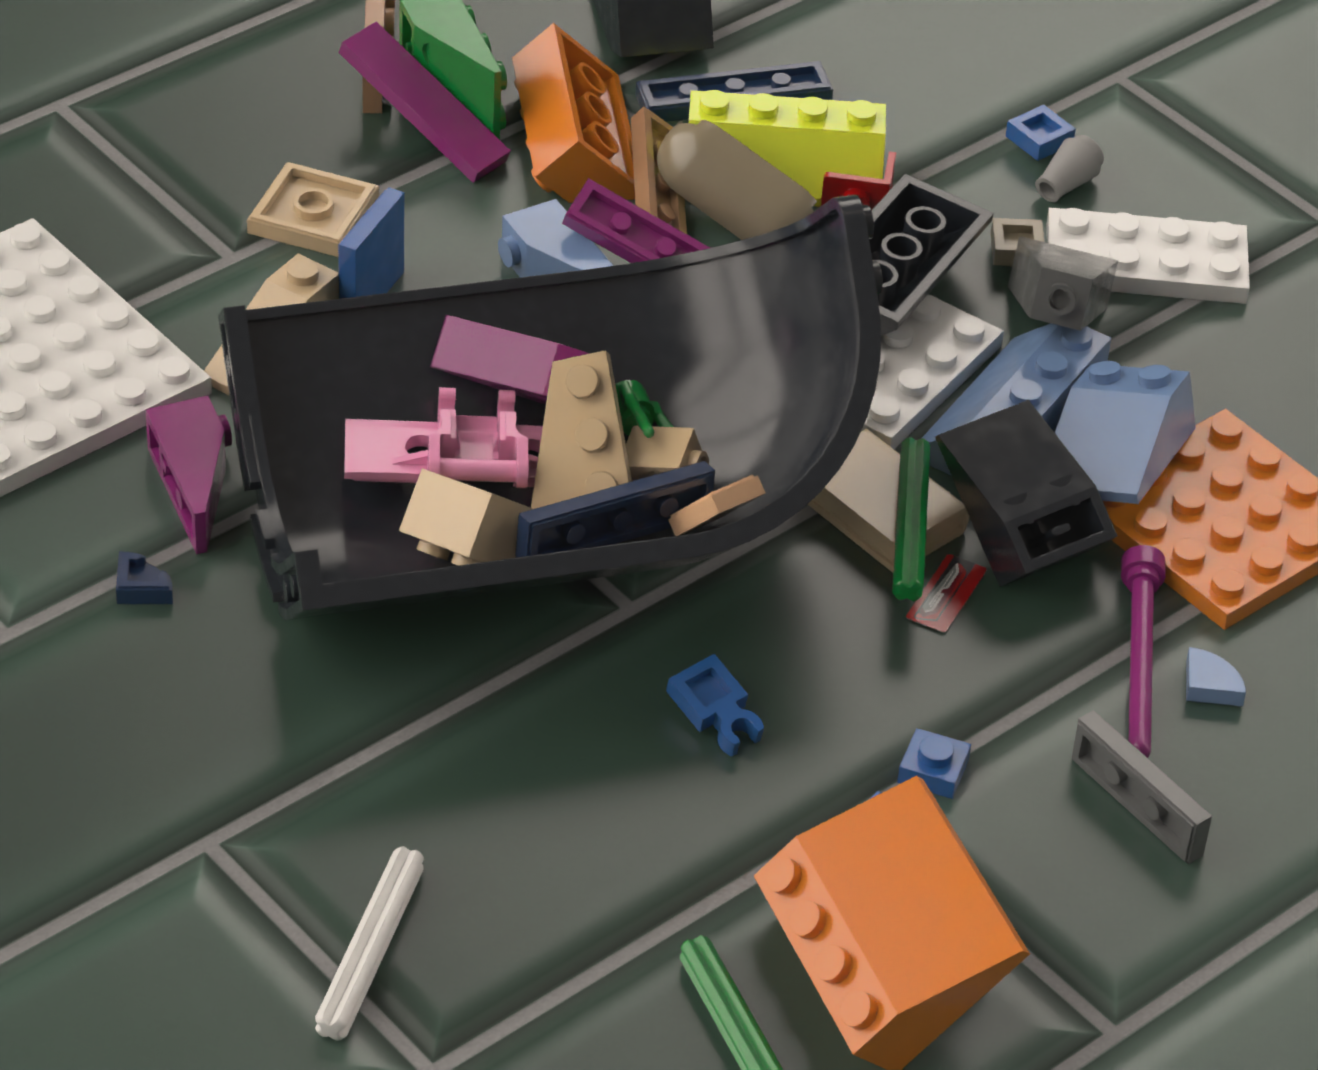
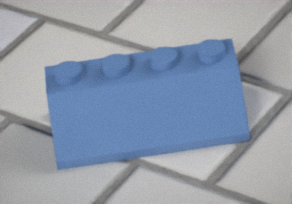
[922,323,1111,475]

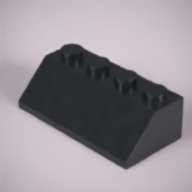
[869,174,994,335]

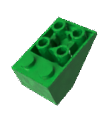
[399,0,507,140]

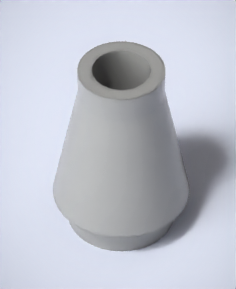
[1035,135,1104,202]

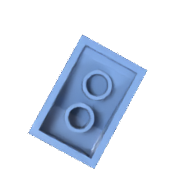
[1055,361,1196,504]

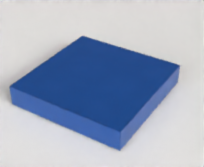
[338,187,405,299]

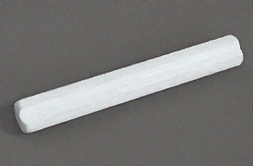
[315,846,424,1041]

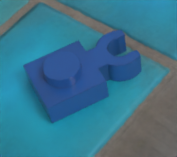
[666,654,764,757]

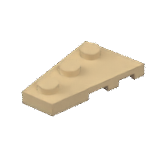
[531,350,632,509]

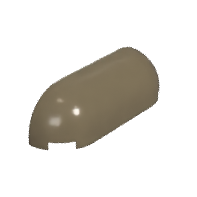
[657,120,817,240]

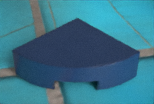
[116,551,173,604]

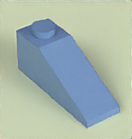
[498,199,613,277]

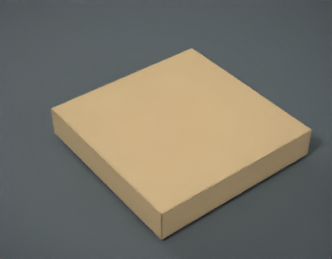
[247,162,379,257]

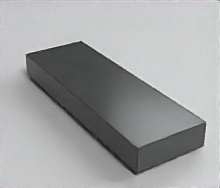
[1072,710,1212,864]

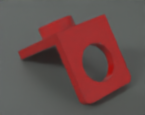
[821,151,896,210]

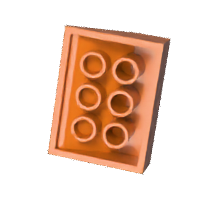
[754,776,1030,1070]

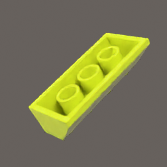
[688,90,886,207]

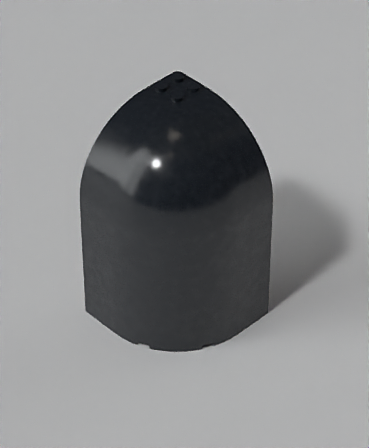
[218,195,883,621]

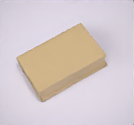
[808,429,969,572]

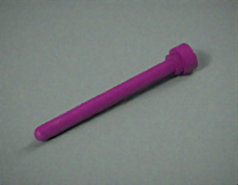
[1121,545,1166,758]

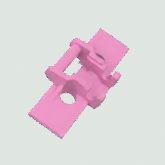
[344,387,543,488]

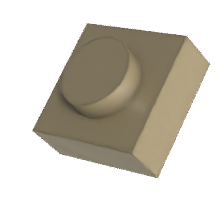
[990,218,1044,267]

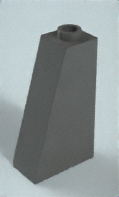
[1008,236,1119,331]

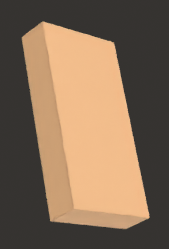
[668,475,766,536]

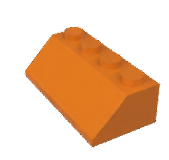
[512,23,635,203]

